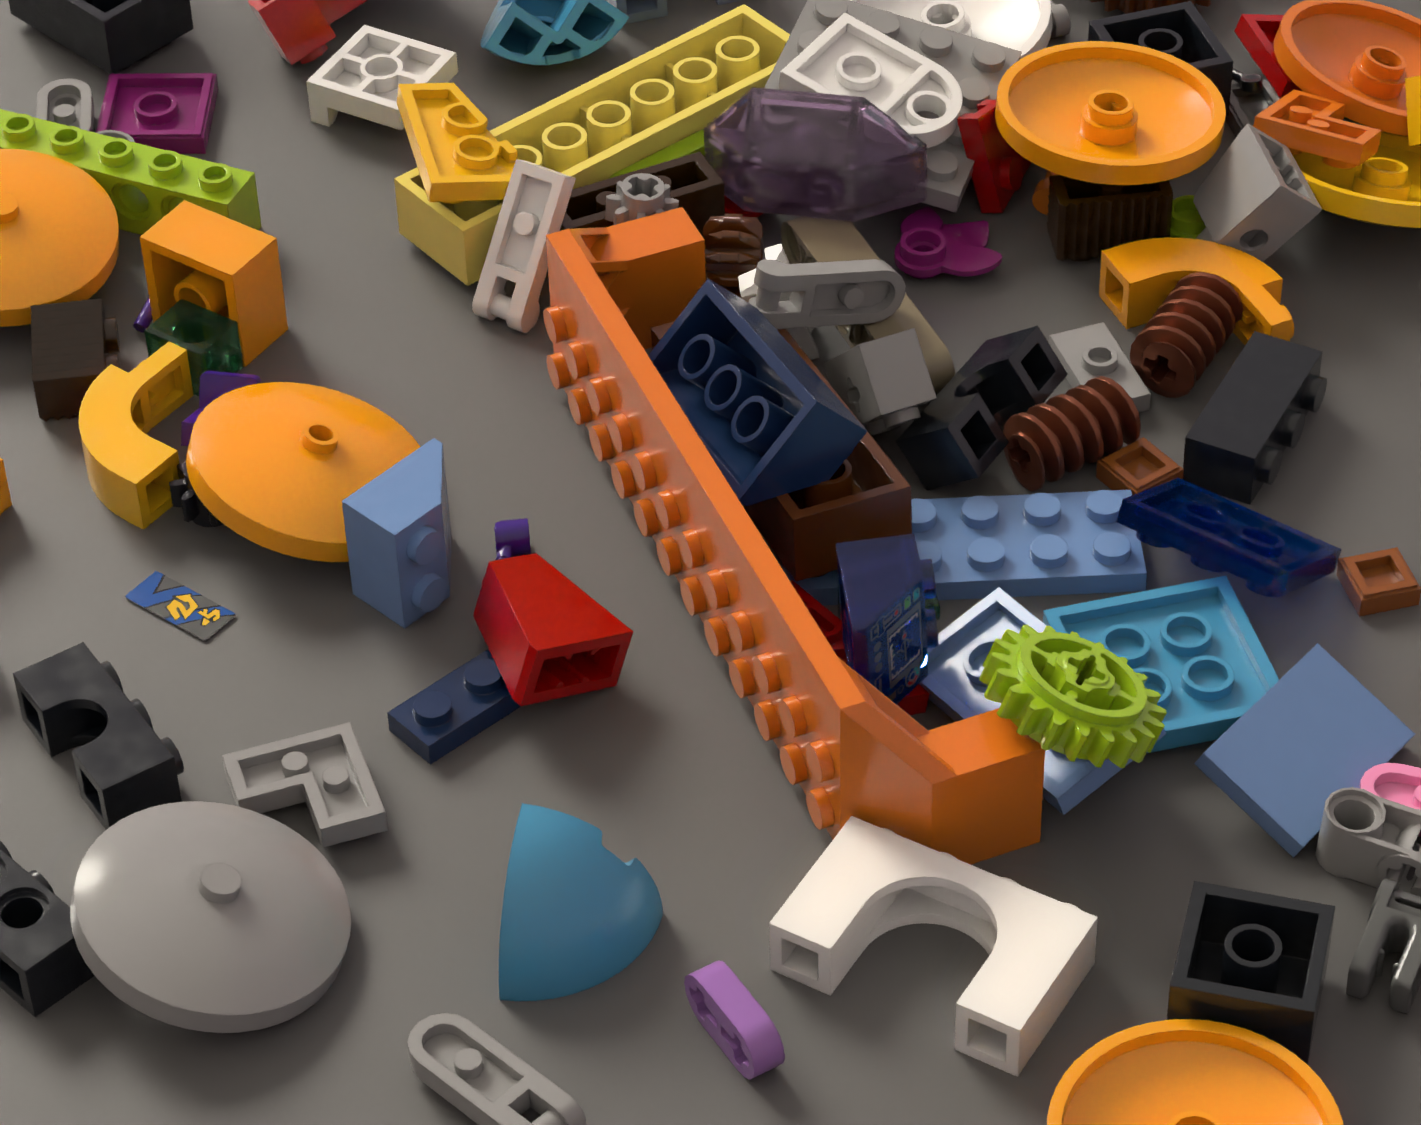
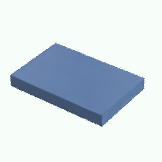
[1194,643,1415,858]

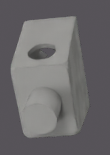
[1193,123,1322,262]

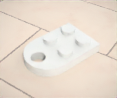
[778,13,962,150]

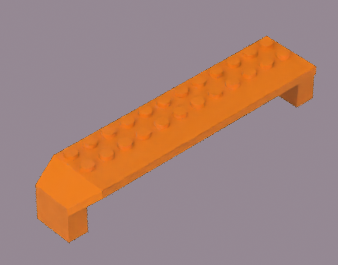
[543,207,1045,865]

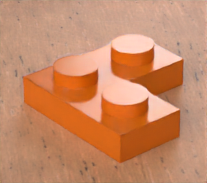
[1253,89,1382,169]

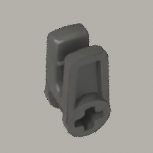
[1346,878,1421,1014]

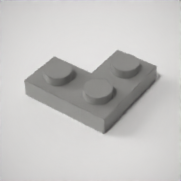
[222,722,388,848]

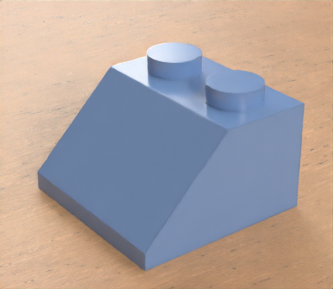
[342,438,451,629]

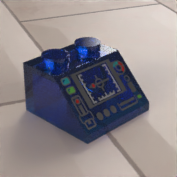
[836,534,938,705]

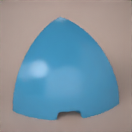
[480,0,629,65]
[499,803,663,1001]

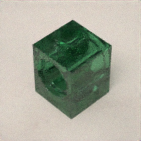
[144,299,243,396]

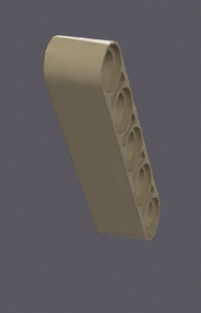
[781,207,955,395]

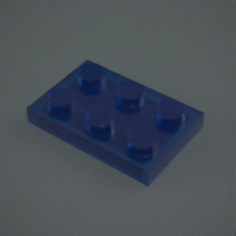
[1116,478,1342,598]

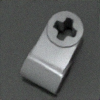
[1315,787,1421,897]

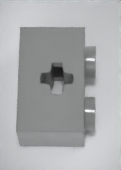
[824,328,937,436]

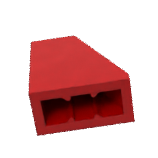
[473,553,634,706]

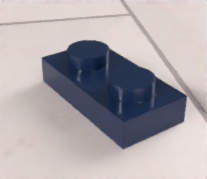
[387,649,521,765]

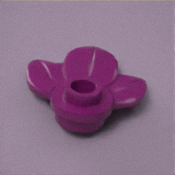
[894,207,1002,279]

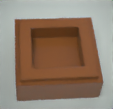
[1096,437,1184,510]
[1336,547,1421,617]

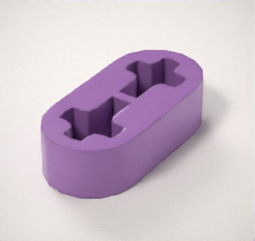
[684,960,785,1080]

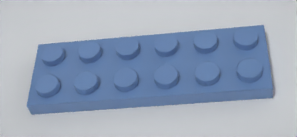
[762,490,1147,606]

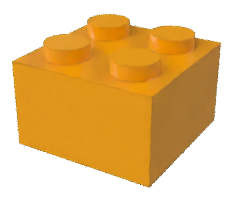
[140,200,288,367]

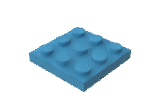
[1043,576,1279,753]

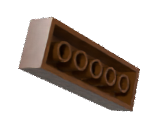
[651,301,913,582]

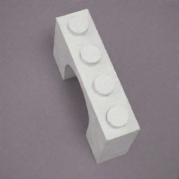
[769,816,1098,1077]

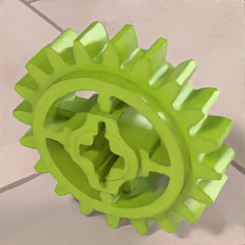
[979,625,1167,768]

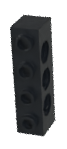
[0,841,95,1017]

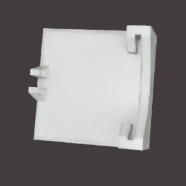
[306,25,458,130]

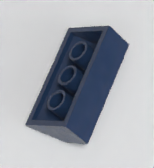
[648,279,868,506]

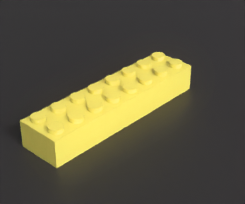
[394,4,790,286]

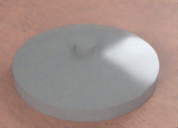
[70,801,351,1033]

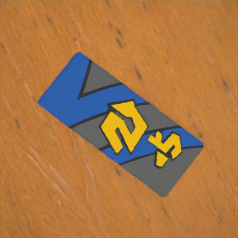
[125,571,236,641]

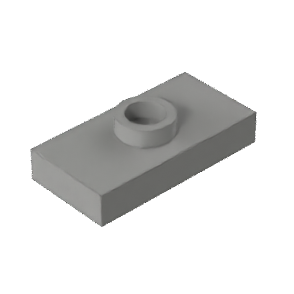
[1049,322,1151,412]

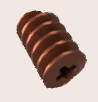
[1130,272,1243,398]
[1003,376,1141,491]

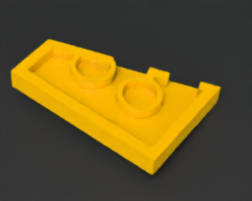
[396,83,518,204]

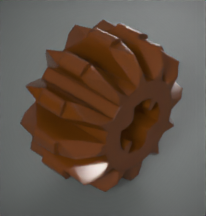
[703,214,764,299]

